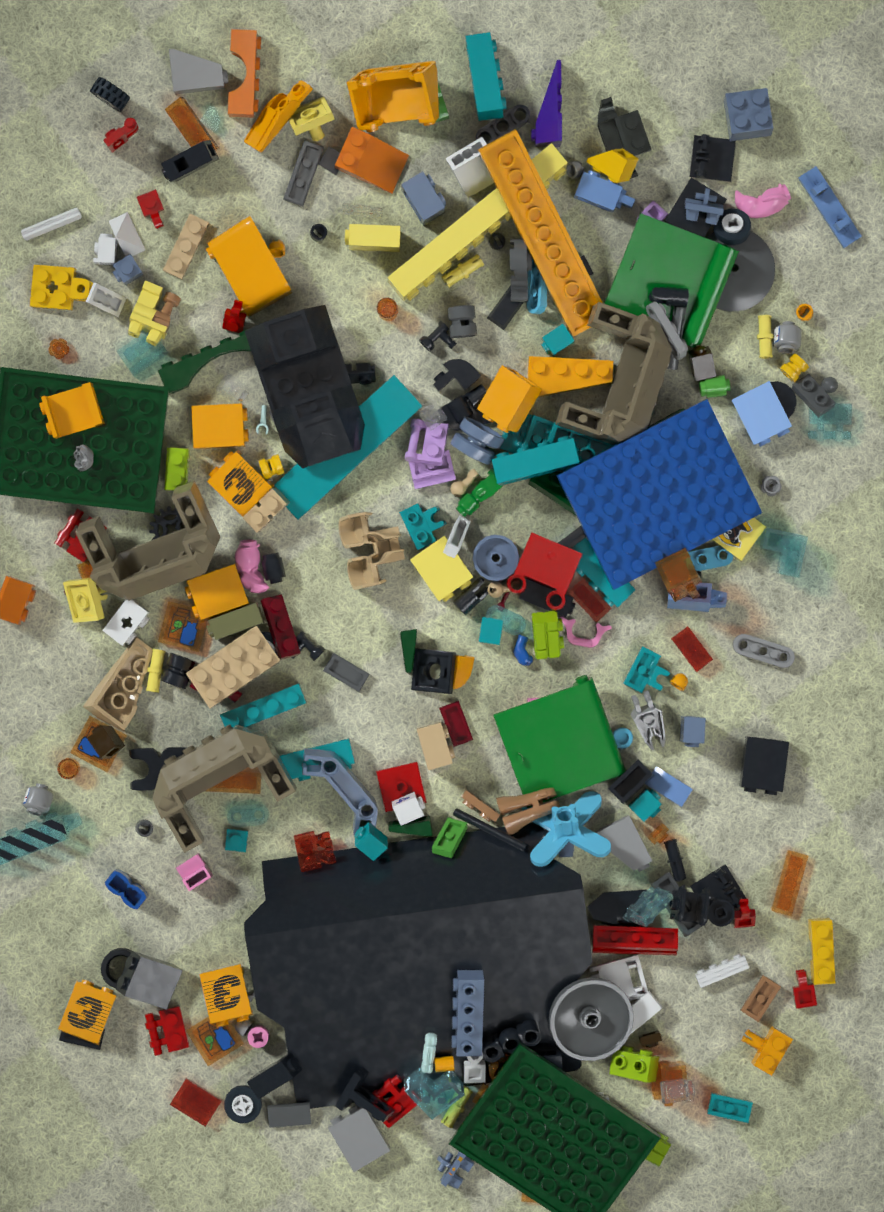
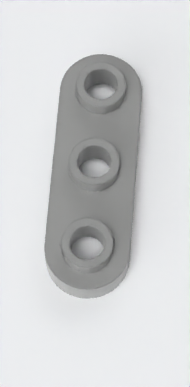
[646,301,688,360]
[733,634,795,668]

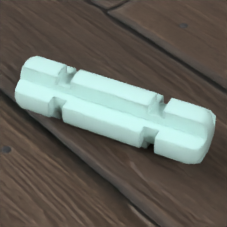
[421,1033,437,1073]

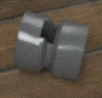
[448,305,477,338]

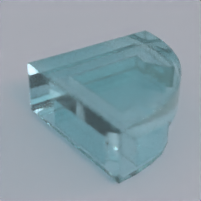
[199,105,220,135]

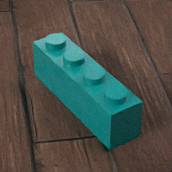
[465,32,507,121]
[492,436,582,486]
[571,538,636,608]
[220,683,307,727]
[279,738,355,781]

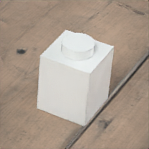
[392,792,426,826]

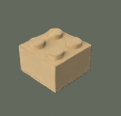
[417,721,456,770]

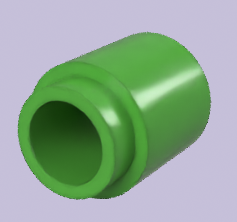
[699,375,730,398]

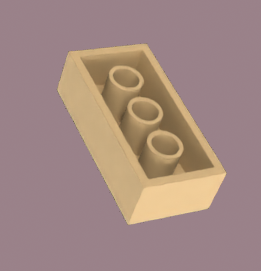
[186,625,280,709]

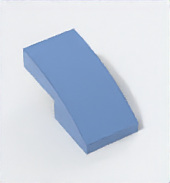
[646,766,693,807]

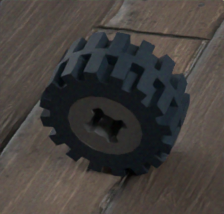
[90,77,130,112]

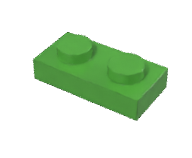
[432,818,468,858]

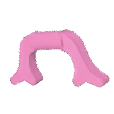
[560,617,612,648]

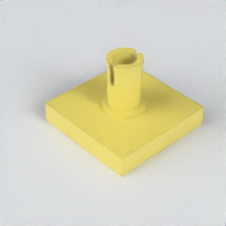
[288,96,334,141]
[63,578,108,623]

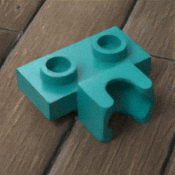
[399,503,447,550]
[623,646,670,693]

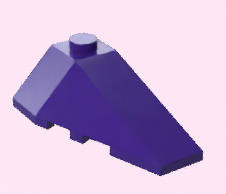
[531,60,562,147]

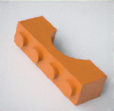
[228,29,261,118]

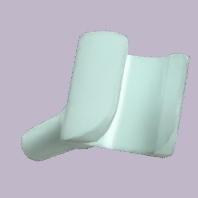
[256,405,269,434]

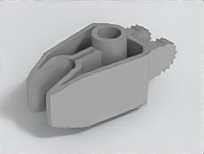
[631,691,666,751]

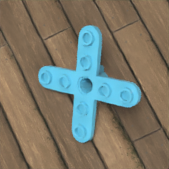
[522,791,611,867]

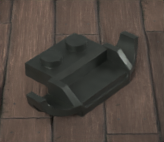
[597,97,652,179]

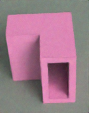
[176,853,213,891]

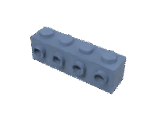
[451,970,484,1056]

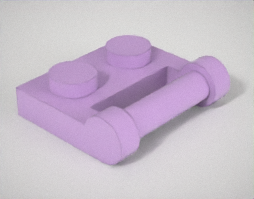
[404,419,449,466]

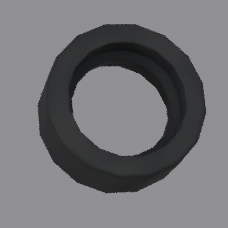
[101,948,132,989]

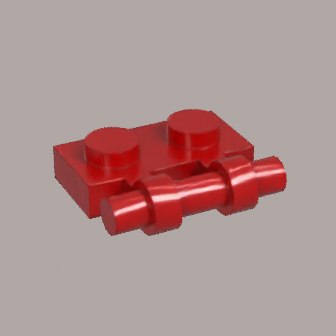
[103,117,139,153]
[54,508,107,563]
[145,1006,190,1056]
[372,1075,420,1128]

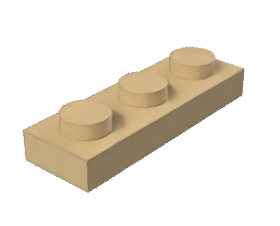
[163,214,209,280]

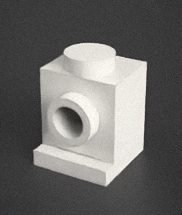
[93,234,117,265]

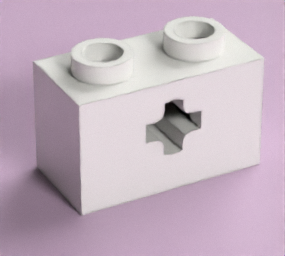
[102,599,150,646]

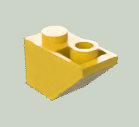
[586,148,639,183]

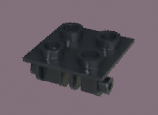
[689,134,736,182]
[690,864,747,908]

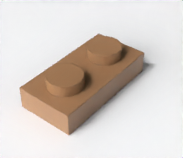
[461,790,500,822]
[740,975,781,1022]

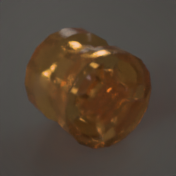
[57,758,80,779]

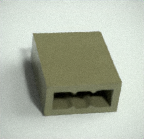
[206,603,265,640]

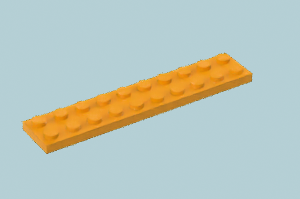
[478,129,603,337]

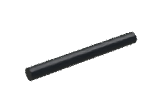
[453,808,529,852]

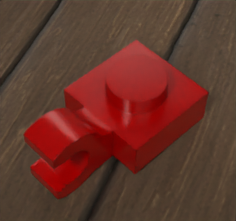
[137,189,164,229]
[222,299,247,333]
[733,899,756,928]
[792,969,817,1009]

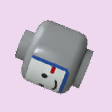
[774,321,802,354]
[23,783,53,816]

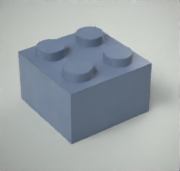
[724,88,774,141]
[401,171,446,226]

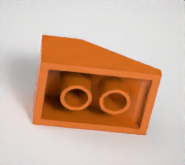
[335,127,409,194]

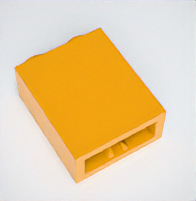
[477,365,542,433]
[191,403,249,449]
[184,564,249,623]

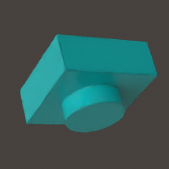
[225,829,248,852]

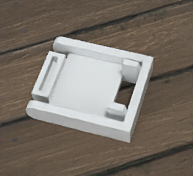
[589,954,648,1001]

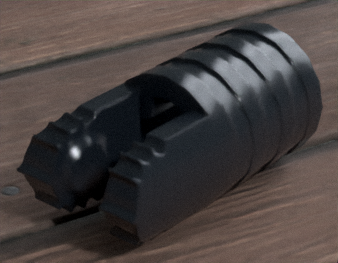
[648,286,689,307]
[453,577,492,616]

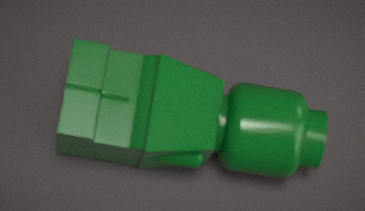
[455,468,504,517]

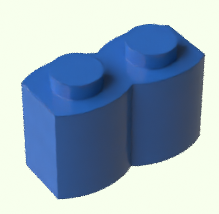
[104,869,149,909]

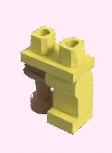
[128,280,181,346]

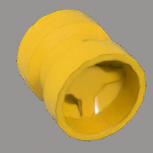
[779,353,809,383]
[258,454,285,480]

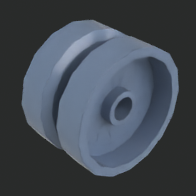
[450,416,505,465]
[473,535,519,581]

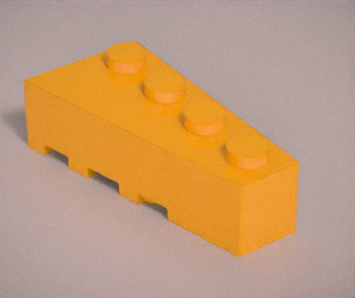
[527,356,613,397]

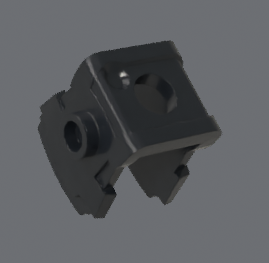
[669,885,711,926]

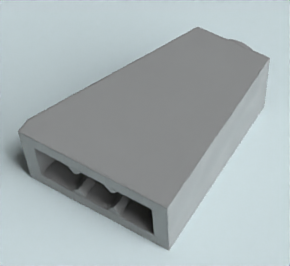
[169,49,228,95]
[595,815,652,872]

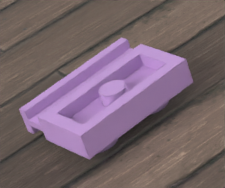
[408,450,456,489]

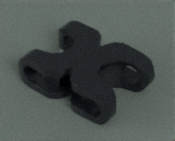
[129,747,188,791]

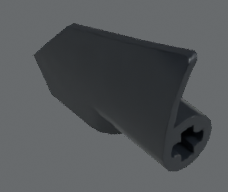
[436,384,495,431]
[587,889,648,927]

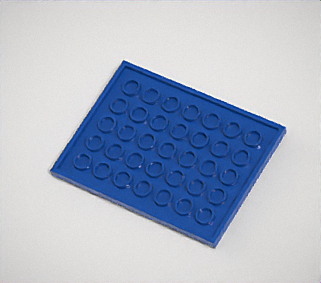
[557,399,762,590]

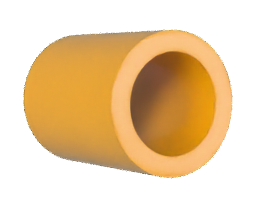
[434,1056,454,1072]

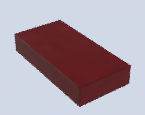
[439,700,473,747]

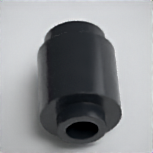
[261,552,286,584]

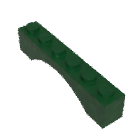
[158,329,251,395]

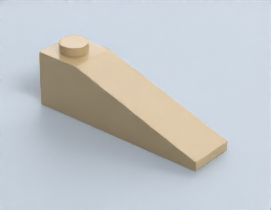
[83,637,153,731]

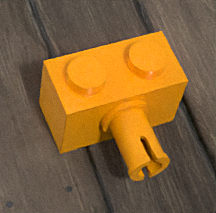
[741,1026,793,1076]

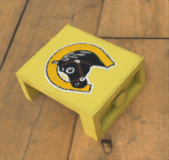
[712,518,766,561]

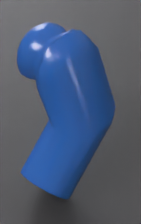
[513,635,533,666]

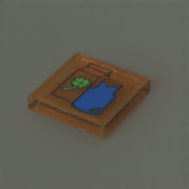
[158,601,207,652]
[70,716,127,772]
[186,1016,244,1066]

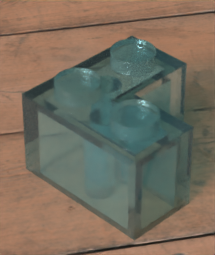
[760,528,808,578]
[404,1067,465,1120]

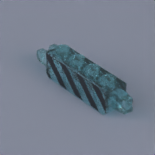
[0,812,83,865]

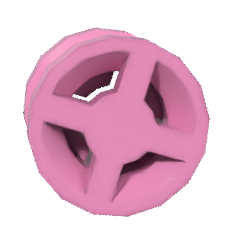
[248,1025,269,1048]

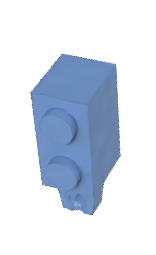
[574,171,635,213]
[667,580,727,612]

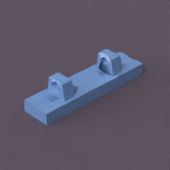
[798,166,862,249]

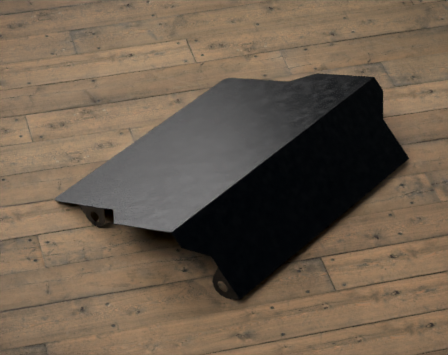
[244,822,592,1109]

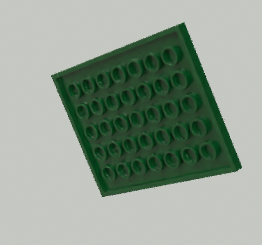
[0,367,170,514]
[449,1042,661,1212]

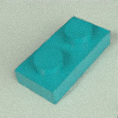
[707,1092,753,1123]

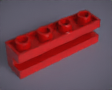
[592,926,678,956]

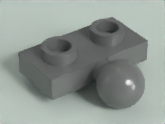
[792,374,838,418]

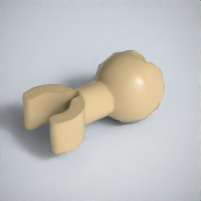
[450,469,482,497]
[487,579,520,598]

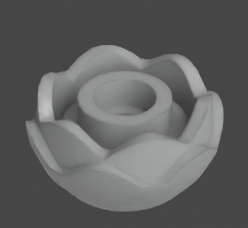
[74,444,93,471]

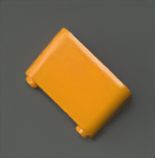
[347,61,439,132]
[206,216,292,318]

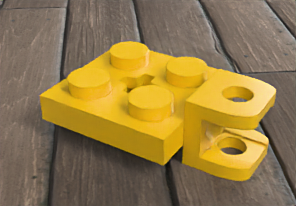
[30,265,93,311]

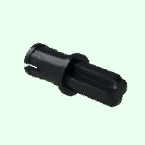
[664,839,686,882]

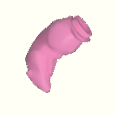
[735,184,791,218]
[235,539,269,593]

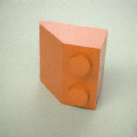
[0,576,36,625]

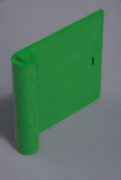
[604,213,739,348]
[493,675,626,808]

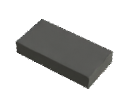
[323,653,370,692]
[267,1102,311,1128]

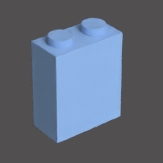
[732,381,792,447]

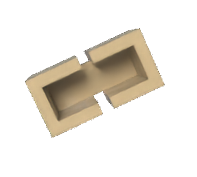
[242,487,290,533]

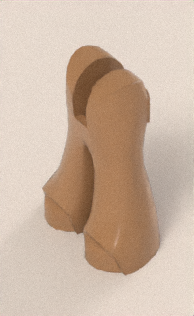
[496,788,560,835]

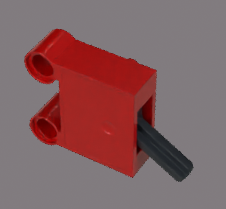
[507,526,586,611]

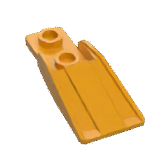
[244,80,313,153]

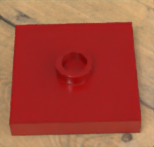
[376,762,427,812]

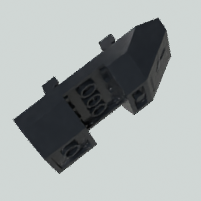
[245,305,365,469]

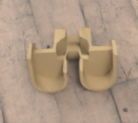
[338,512,405,590]

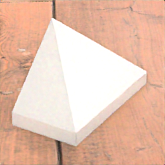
[109,212,145,257]
[86,283,127,317]

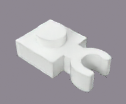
[464,1054,486,1083]

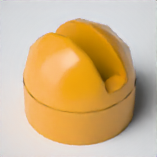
[269,240,285,258]
[796,304,813,321]
[670,673,688,691]

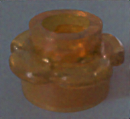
[48,338,69,359]

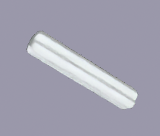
[21,208,82,241]

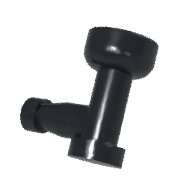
[419,321,457,352]
[291,631,325,661]

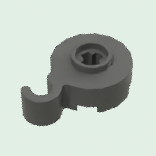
[510,239,532,302]

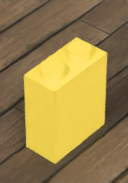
[345,224,401,252]
[410,536,473,602]

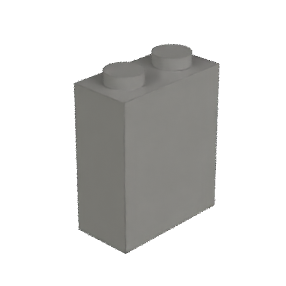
[328,1105,390,1172]

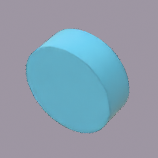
[613,727,633,749]

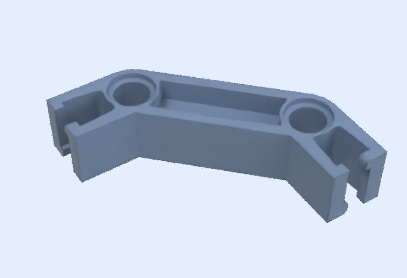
[302,748,378,835]

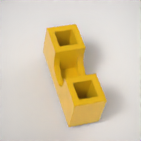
[808,918,836,985]

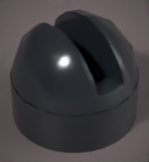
[310,224,327,242]
[489,233,505,250]

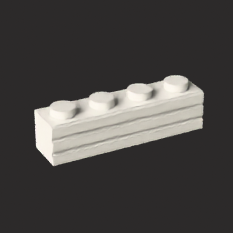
[443,515,471,558]
[695,954,749,988]

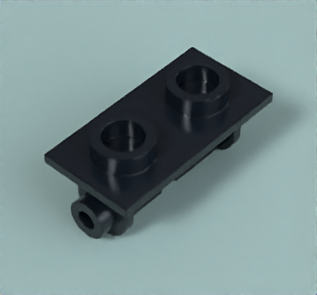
[345,362,376,385]

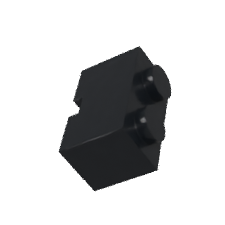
[608,759,655,805]

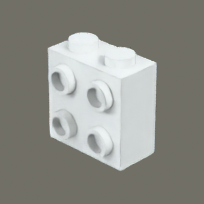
[446,137,494,198]

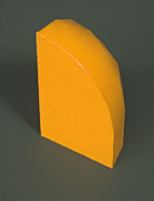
[453,655,474,689]

